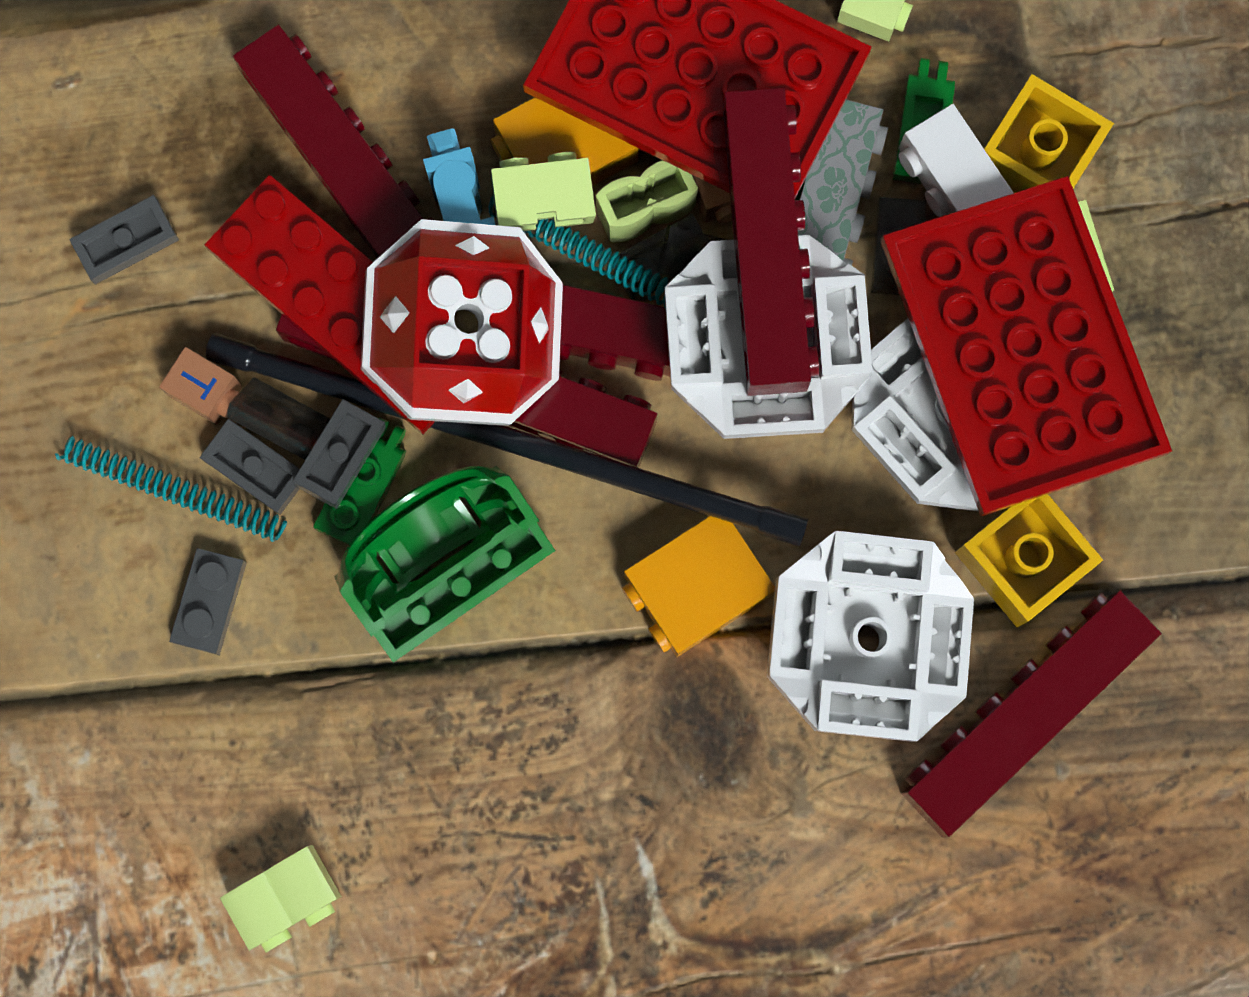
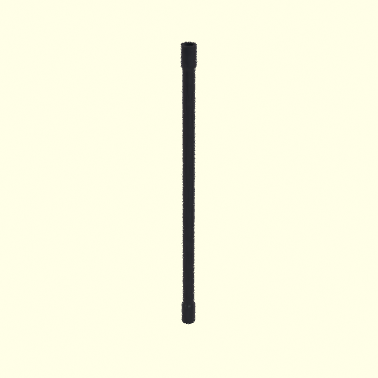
[206,333,809,547]

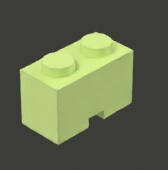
[491,152,596,231]

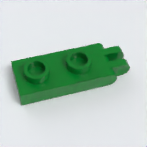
[892,58,955,184]
[313,417,406,546]

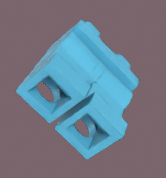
[423,129,496,225]

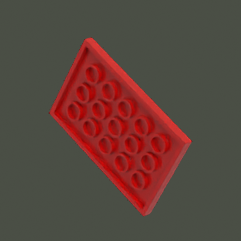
[523,0,872,198]
[881,176,1172,517]

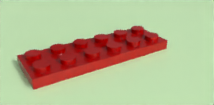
[204,175,435,435]

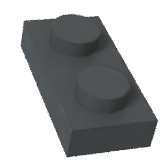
[69,195,179,285]
[293,399,386,509]
[199,419,300,515]
[169,548,247,656]

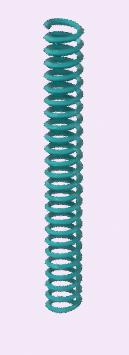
[488,196,668,309]
[55,436,287,542]

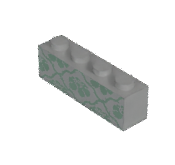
[798,100,888,265]

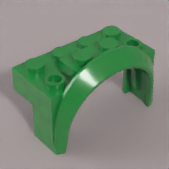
[334,466,556,663]

